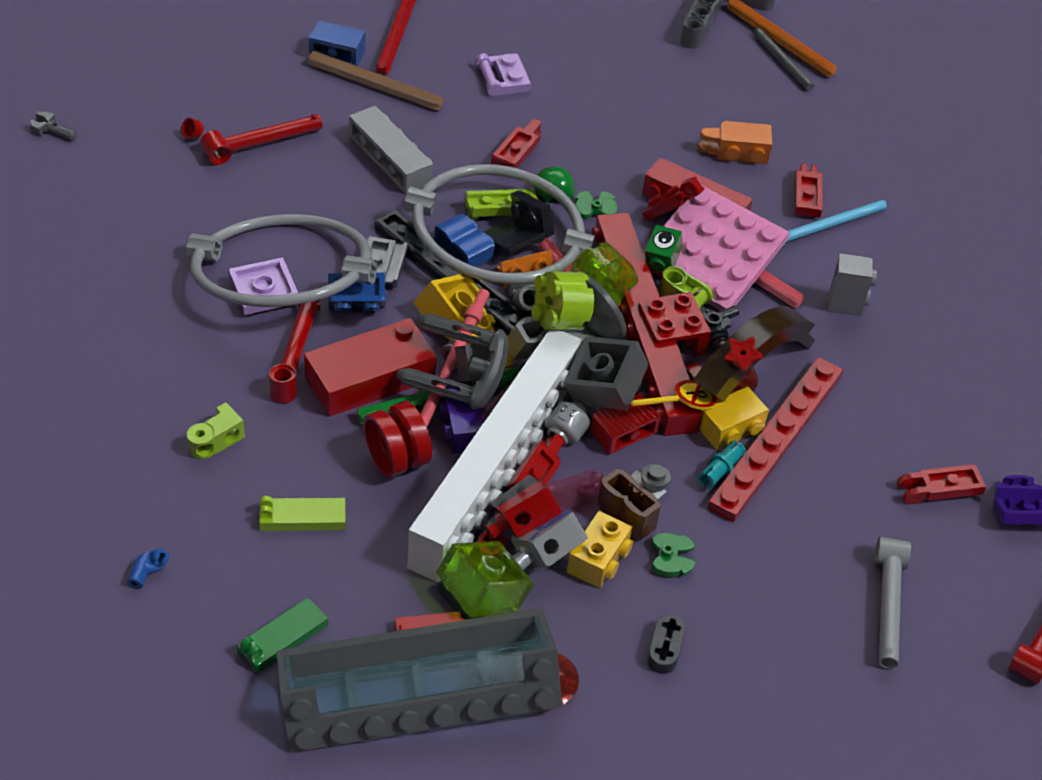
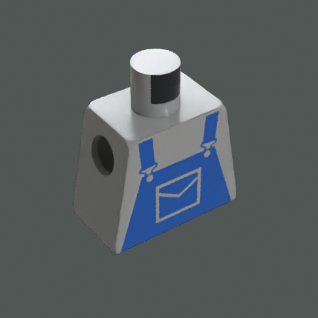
[508,511,588,572]

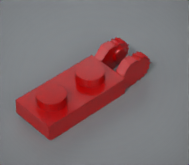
[896,464,986,504]

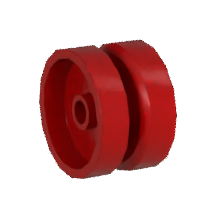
[363,401,432,478]

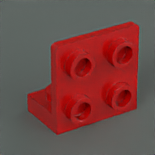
[639,292,711,357]

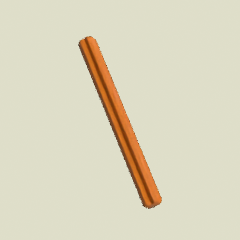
[727,0,837,78]

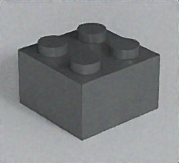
[564,337,649,411]

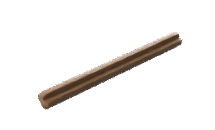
[308,51,444,111]

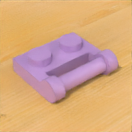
[475,53,531,96]

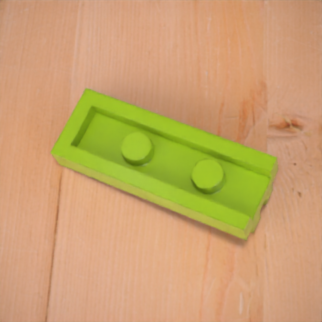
[464,189,538,221]
[259,496,345,531]

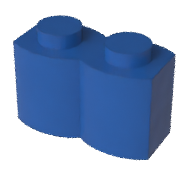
[434,213,495,267]

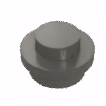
[641,464,671,492]

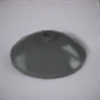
[569,270,627,340]

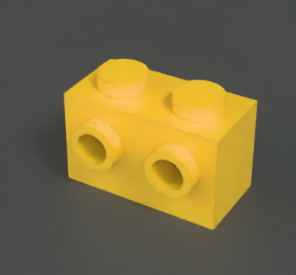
[567,511,633,588]

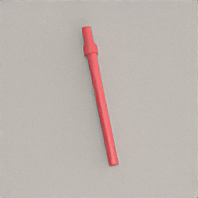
[420,289,490,427]

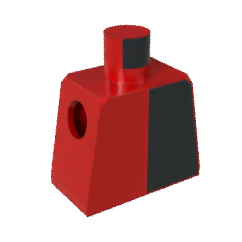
[483,475,563,539]

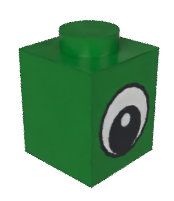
[645,225,683,271]

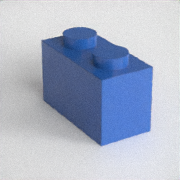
[309,21,366,66]

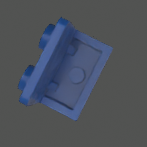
[328,273,386,313]

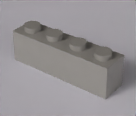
[349,106,434,194]

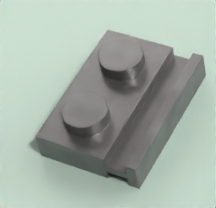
[367,236,408,288]

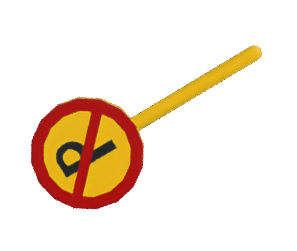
[631,380,717,410]

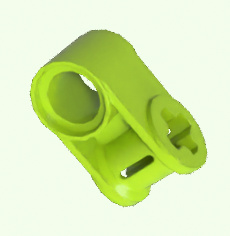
[658,266,713,308]

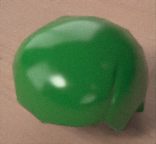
[534,166,575,202]

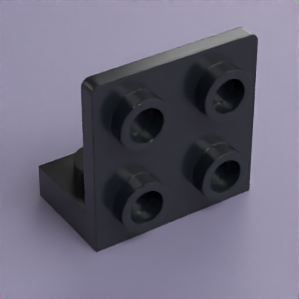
[483,190,554,254]

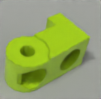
[187,402,245,459]

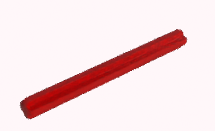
[376,0,416,76]

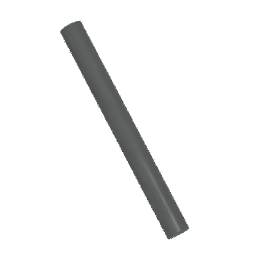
[754,28,814,91]

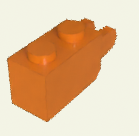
[697,121,772,164]

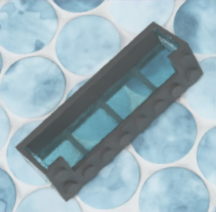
[277,608,562,753]

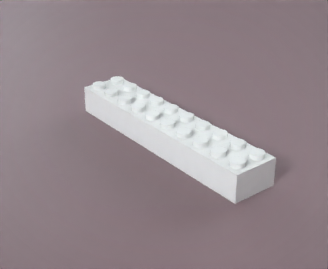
[407,330,583,582]

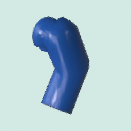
[127,548,169,589]

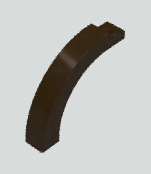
[693,306,815,402]

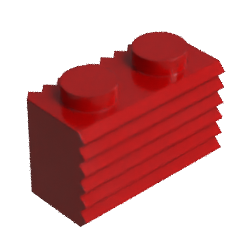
[590,393,661,454]

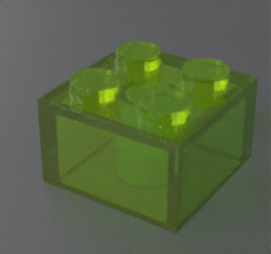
[436,541,535,617]

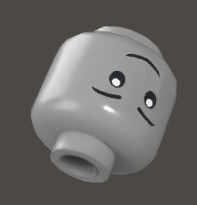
[546,401,590,446]

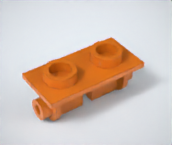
[495,250,553,288]

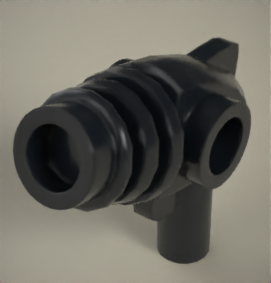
[701,305,739,353]

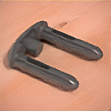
[396,313,509,410]

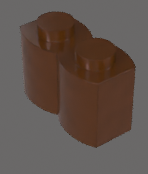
[597,469,661,540]

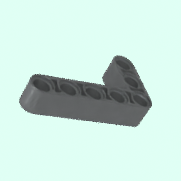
[680,0,775,49]

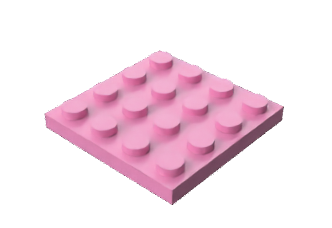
[643,185,789,311]

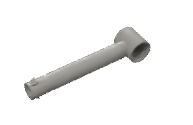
[874,536,911,669]

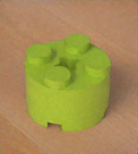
[532,271,594,330]

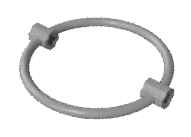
[404,164,594,284]
[186,214,377,307]

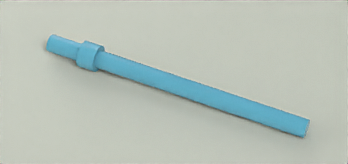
[783,200,887,246]

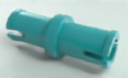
[697,440,746,489]

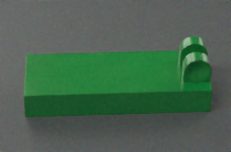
[236,598,328,674]

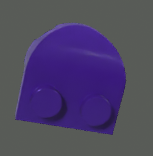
[993,475,1042,527]

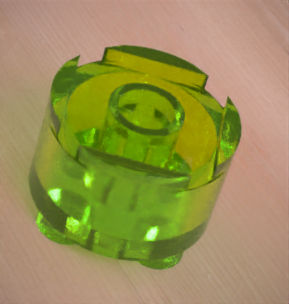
[571,243,639,307]

